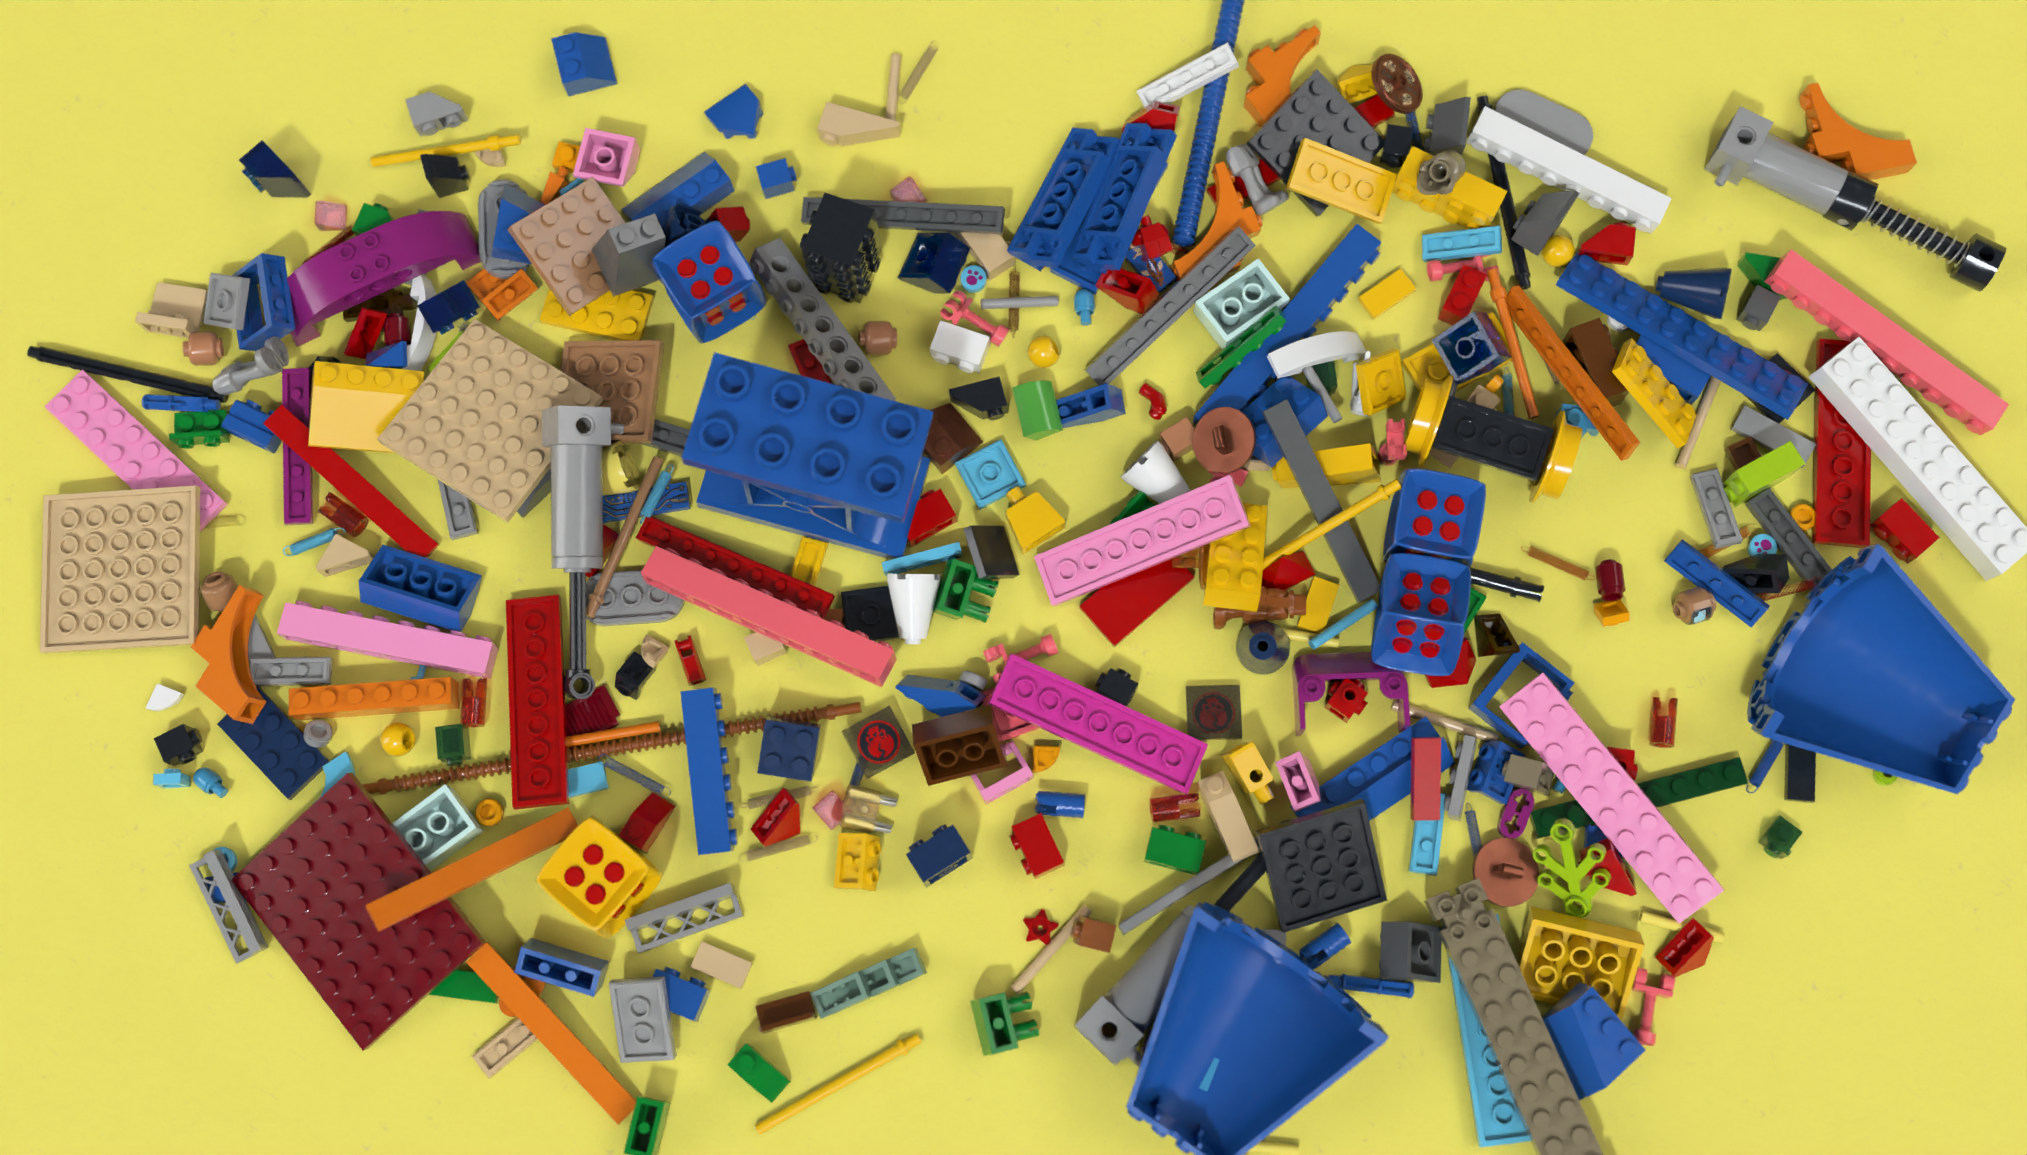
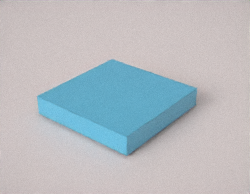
[955,439,1026,510]

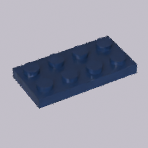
[217,686,330,800]

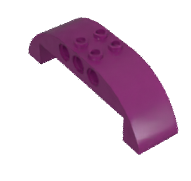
[287,211,480,347]

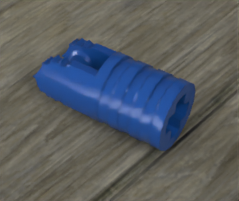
[1035,791,1085,818]
[1299,923,1351,970]

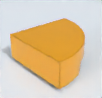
[1032,745,1061,773]

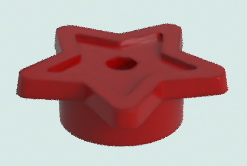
[1023,909,1059,945]

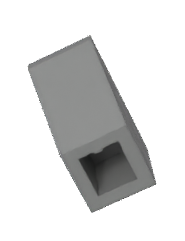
[405,91,469,137]

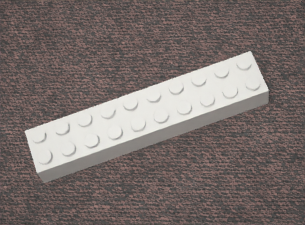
[1809,337,2027,581]

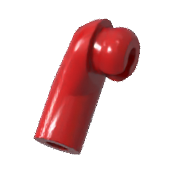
[1139,383,1167,420]

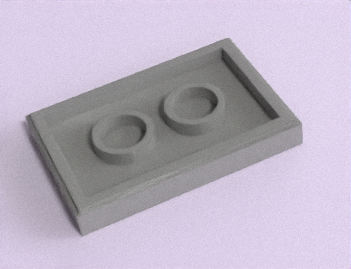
[609,977,676,1063]

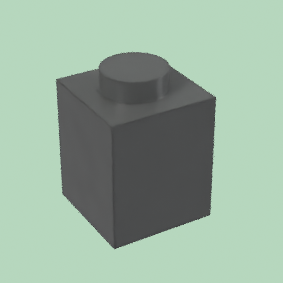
[1736,285,1781,331]

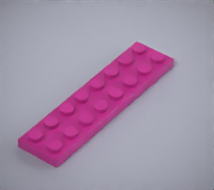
[988,653,1208,795]

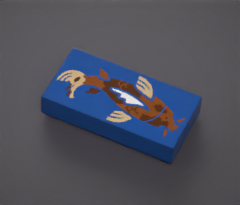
[1125,246,1177,293]

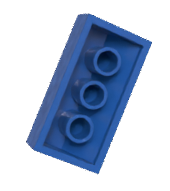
[621,151,734,230]
[359,545,482,632]

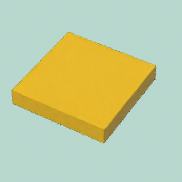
[1356,348,1406,416]

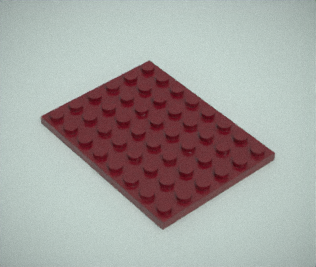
[231,773,486,1051]

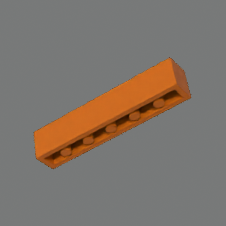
[289,677,459,721]

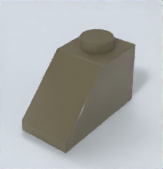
[1503,754,1554,796]

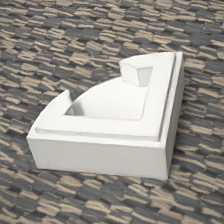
[146,684,184,711]

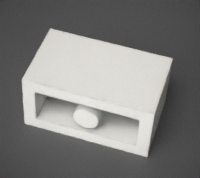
[930,320,990,373]

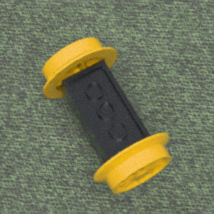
[1404,375,1582,503]

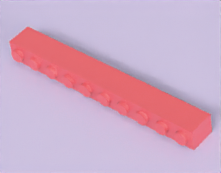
[1764,249,2009,435]
[641,546,897,687]

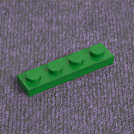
[1196,305,1286,389]

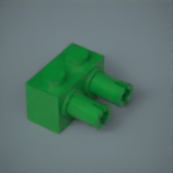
[933,559,998,623]
[970,992,1039,1056]

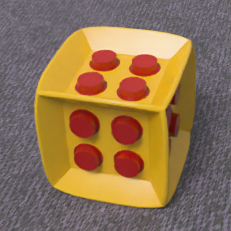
[536,816,663,939]

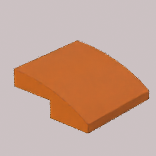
[466,268,538,321]

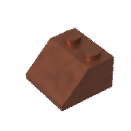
[924,403,983,474]

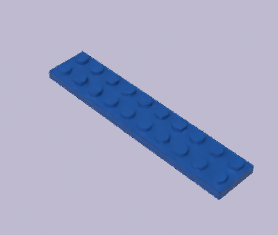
[1555,252,1808,420]

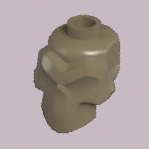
[1417,150,1466,195]

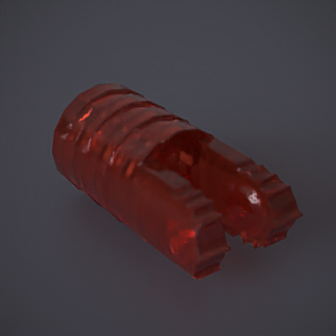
[318,492,369,537]
[460,678,488,728]
[1649,697,1678,748]
[1149,793,1201,823]

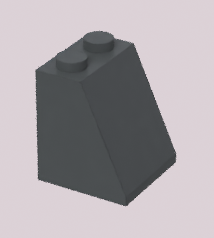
[592,213,666,297]

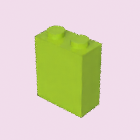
[1723,441,1805,507]

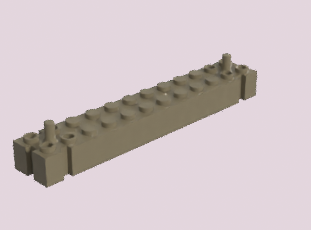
[1424,878,1603,1155]

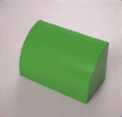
[1012,380,1063,441]

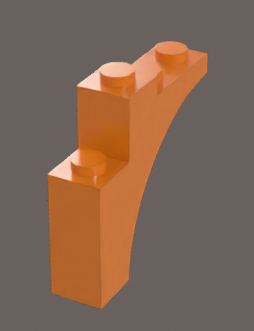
[1243,26,1321,127]
[1800,83,1917,180]
[1171,161,1263,281]
[191,585,267,724]

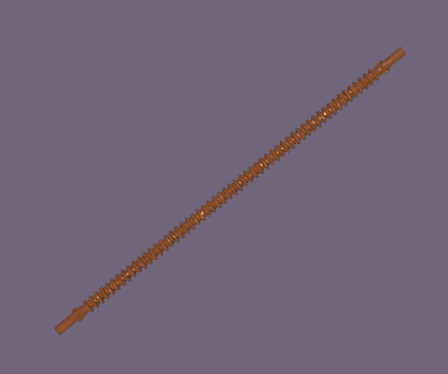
[362,702,862,795]

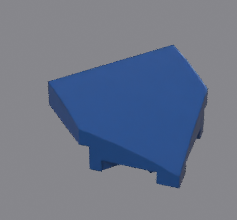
[704,84,763,139]

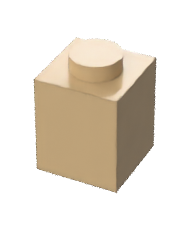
[744,632,787,666]

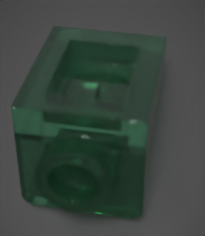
[1758,815,1803,859]

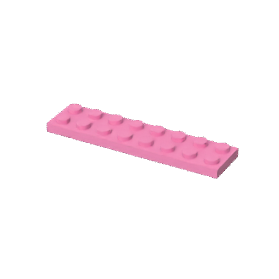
[45,370,228,532]
[1034,475,1251,606]

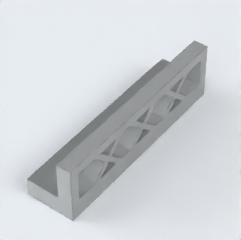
[189,850,269,964]
[625,883,743,953]

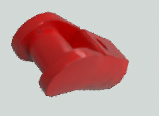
[674,635,706,686]

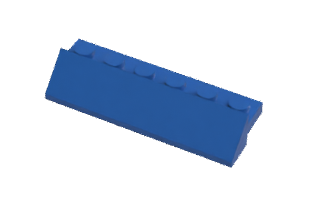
[1069,123,1177,274]
[1007,128,1119,272]
[1291,716,1455,821]

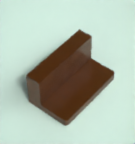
[755,991,817,1034]

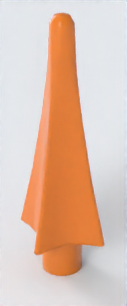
[540,166,569,205]

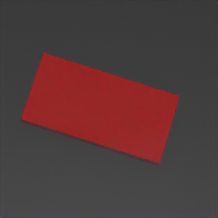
[1079,557,1195,648]

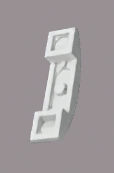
[402,274,438,371]
[1267,331,1366,378]

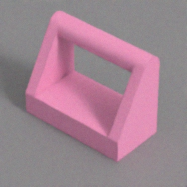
[970,740,1033,805]

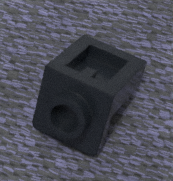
[615,651,657,700]

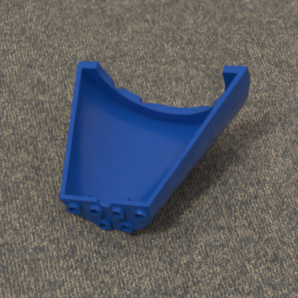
[1747,544,2015,794]
[1126,902,1389,1155]

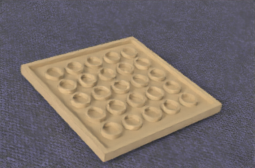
[377,319,603,523]
[40,485,200,654]

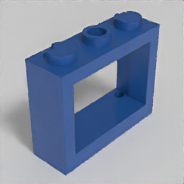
[231,253,295,351]
[1468,642,1575,749]

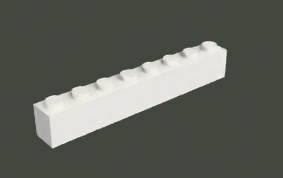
[1466,106,1672,234]

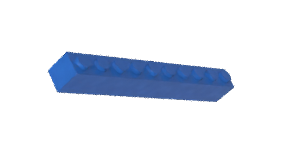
[1193,224,1381,425]

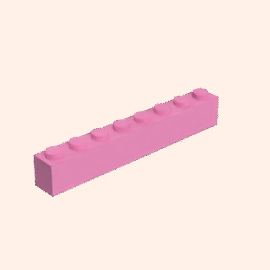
[277,601,498,679]

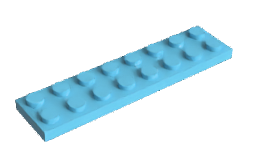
[1442,914,1531,1147]

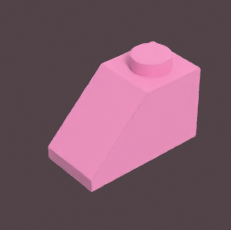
[1275,751,1321,812]

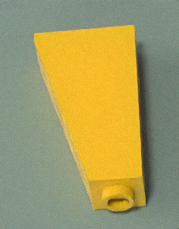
[1272,443,1381,488]

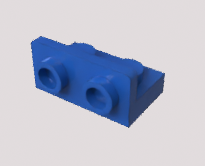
[1467,740,1525,805]

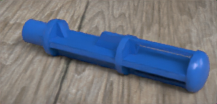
[142,394,221,412]
[1328,974,1415,999]

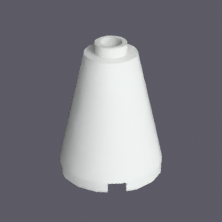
[1121,441,1191,504]
[887,574,941,644]

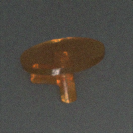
[1172,543,1209,590]

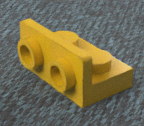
[834,833,881,891]

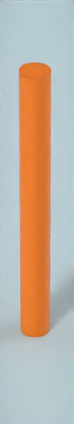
[567,721,661,747]

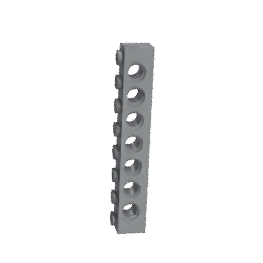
[749,238,896,401]

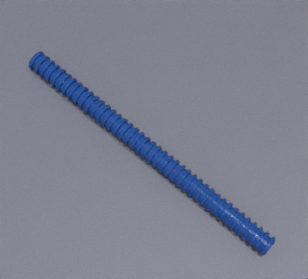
[1172,0,1244,247]

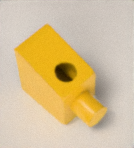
[1005,486,1065,555]
[1221,741,1274,805]

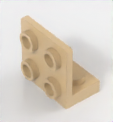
[135,282,208,338]

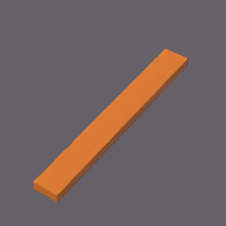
[1506,285,1640,461]
[366,808,579,931]
[466,942,636,1125]

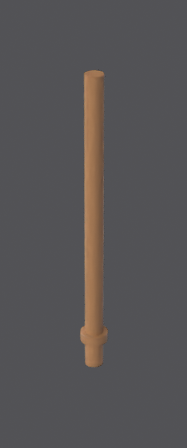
[586,456,663,619]

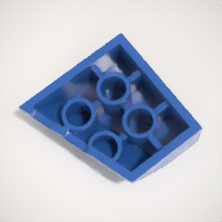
[492,183,545,265]
[1542,982,1645,1100]

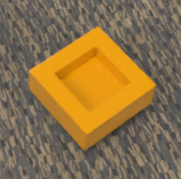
[552,141,581,173]
[1594,599,1630,627]

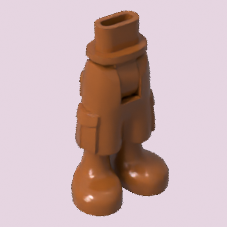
[1213,586,1306,630]

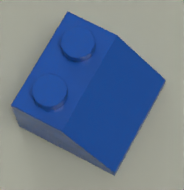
[551,32,617,96]

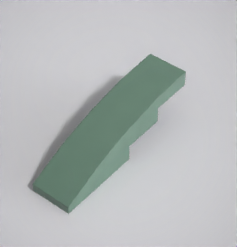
[810,947,927,1019]

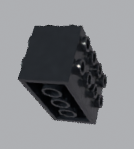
[800,193,882,303]

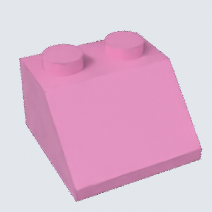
[573,128,641,187]

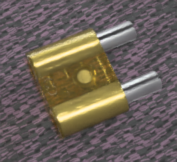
[840,784,897,834]

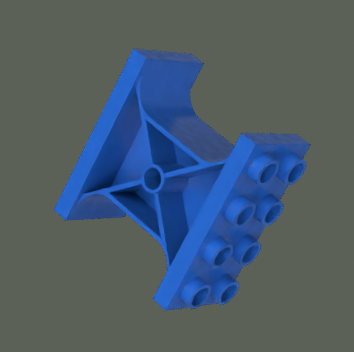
[681,352,933,560]

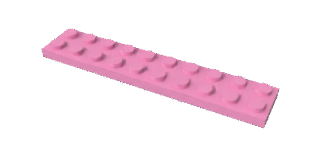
[1499,672,1724,923]

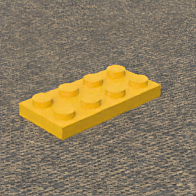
[1286,138,1397,224]
[539,289,654,341]
[1401,312,1512,393]
[1612,338,1697,449]

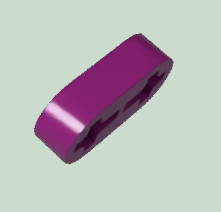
[1497,789,1534,839]

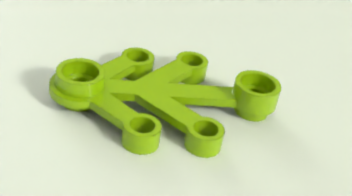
[1533,819,1611,918]

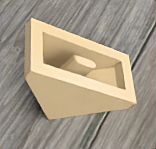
[316,534,375,577]

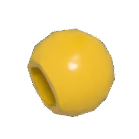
[1541,234,1575,267]
[1027,335,1060,368]
[380,722,415,757]

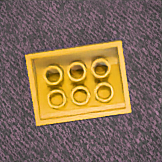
[308,361,424,454]
[1517,906,1644,1020]

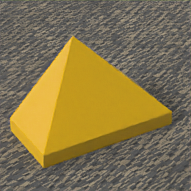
[1337,65,1378,103]

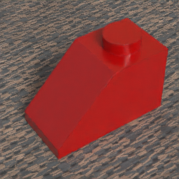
[1578,222,1636,266]
[1095,268,1160,314]
[907,488,957,547]
[618,792,676,853]
[1578,838,1637,896]

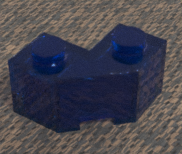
[417,280,480,335]

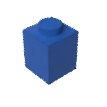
[756,158,797,199]

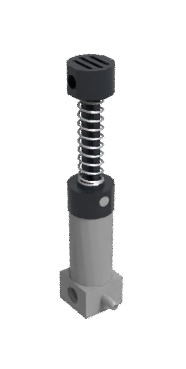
[1704,106,2006,292]

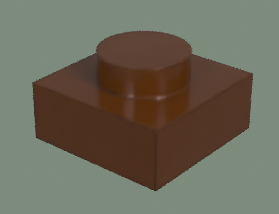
[1724,436,1762,471]

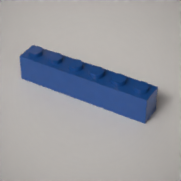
[680,687,738,855]

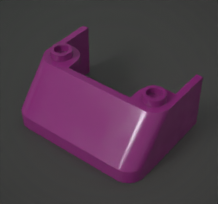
[1292,652,1410,736]

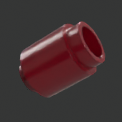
[383,313,411,346]
[1595,559,1626,601]

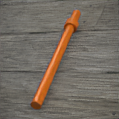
[1487,269,1539,419]

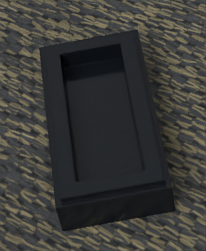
[1784,745,1816,803]

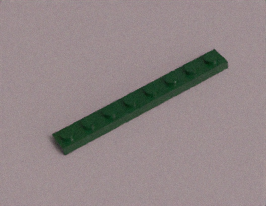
[1529,757,1748,839]

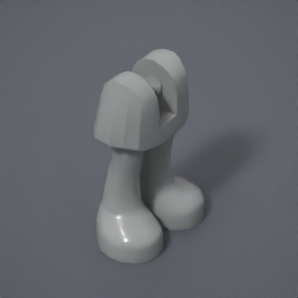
[1226,144,1290,216]
[212,336,289,395]

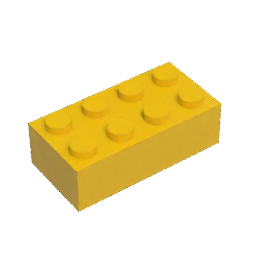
[1392,146,1507,229]
[1203,503,1268,612]

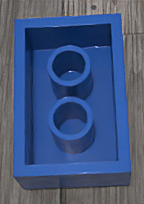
[1242,376,1328,468]

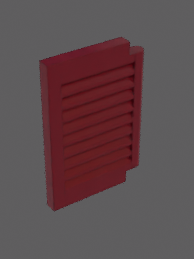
[565,685,621,750]

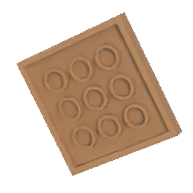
[508,177,625,316]
[561,340,664,443]

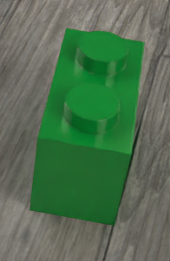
[1144,825,1206,875]
[624,1096,670,1155]

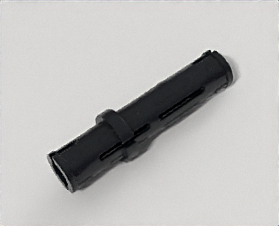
[1470,567,1544,602]

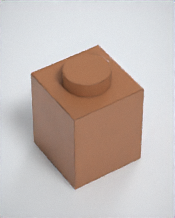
[1159,417,1195,462]

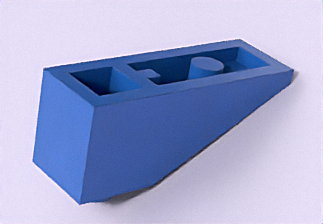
[1056,383,1126,428]

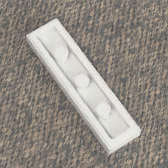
[1137,42,1240,108]

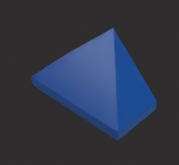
[365,341,408,369]

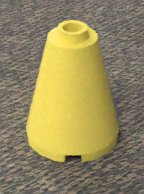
[602,440,640,496]

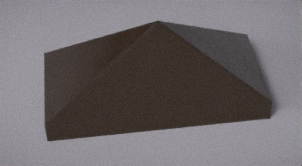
[1474,613,1520,657]

